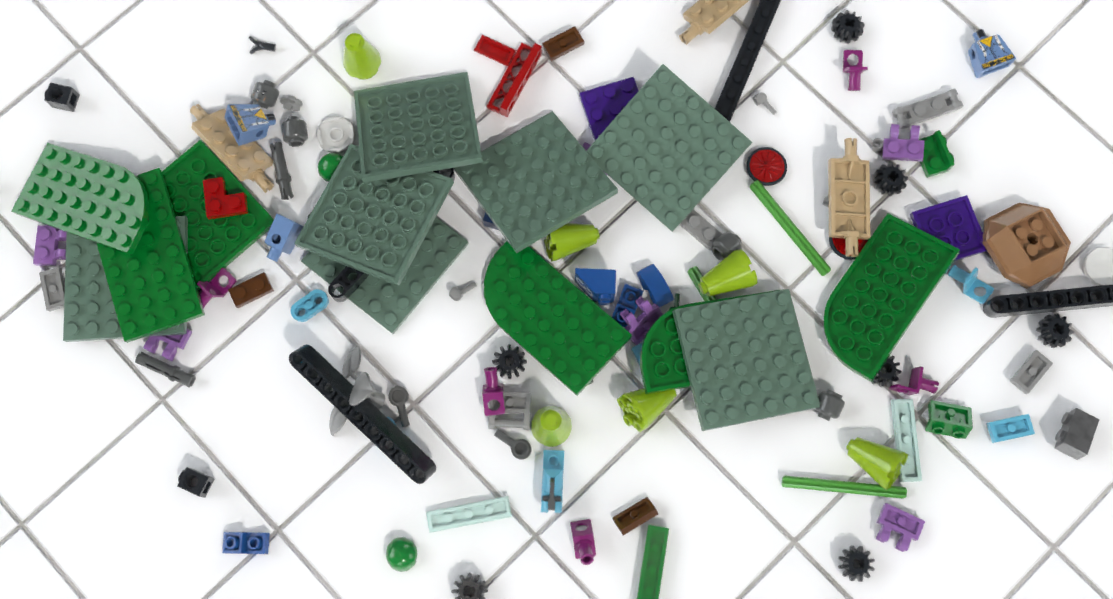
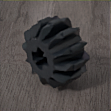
[831,10,865,44]
[873,162,908,197]
[1035,314,1075,348]
[492,344,527,379]
[872,355,902,388]
[838,545,875,582]
[451,573,488,599]

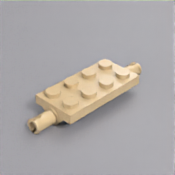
[679,0,750,45]
[190,104,274,193]
[828,138,870,257]

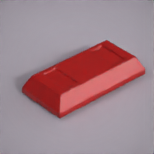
[474,35,516,67]

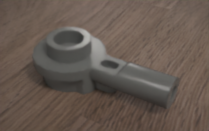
[388,386,410,427]
[494,429,532,460]

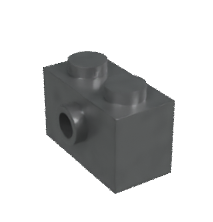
[1054,408,1100,460]

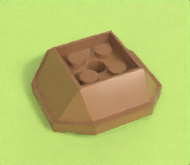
[983,203,1071,289]

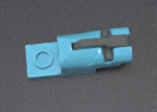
[541,450,564,513]

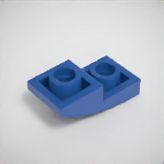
[636,264,675,308]
[612,283,644,328]
[222,532,270,554]

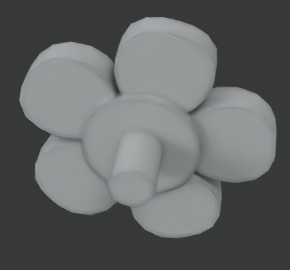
[280,96,303,112]

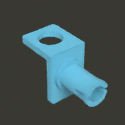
[948,265,994,304]

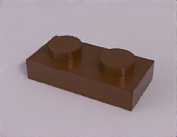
[542,26,585,62]
[228,272,274,308]
[612,497,659,536]

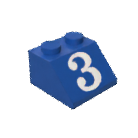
[575,268,616,305]

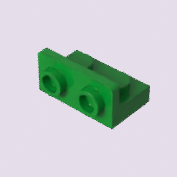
[918,130,954,178]
[925,400,973,439]

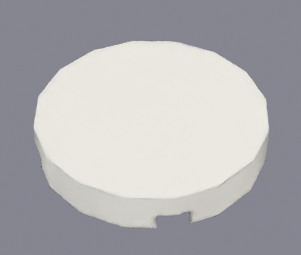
[317,116,356,154]
[1082,247,1113,286]

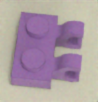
[882,124,925,162]
[33,226,67,266]
[620,296,663,345]
[143,329,192,362]
[876,503,925,552]

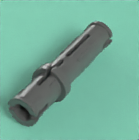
[270,142,294,200]
[135,352,196,388]

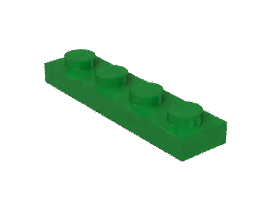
[637,525,669,599]

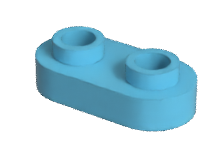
[291,289,329,322]

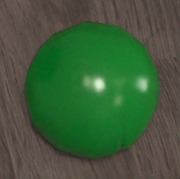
[318,153,343,182]
[386,537,418,572]

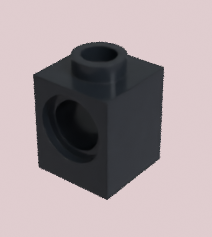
[44,83,80,112]
[177,467,215,498]

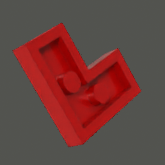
[203,177,248,220]

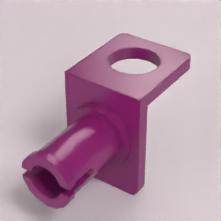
[843,50,868,91]
[197,268,237,309]
[889,366,939,396]
[482,367,505,416]
[570,519,596,565]

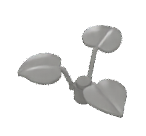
[329,345,385,437]

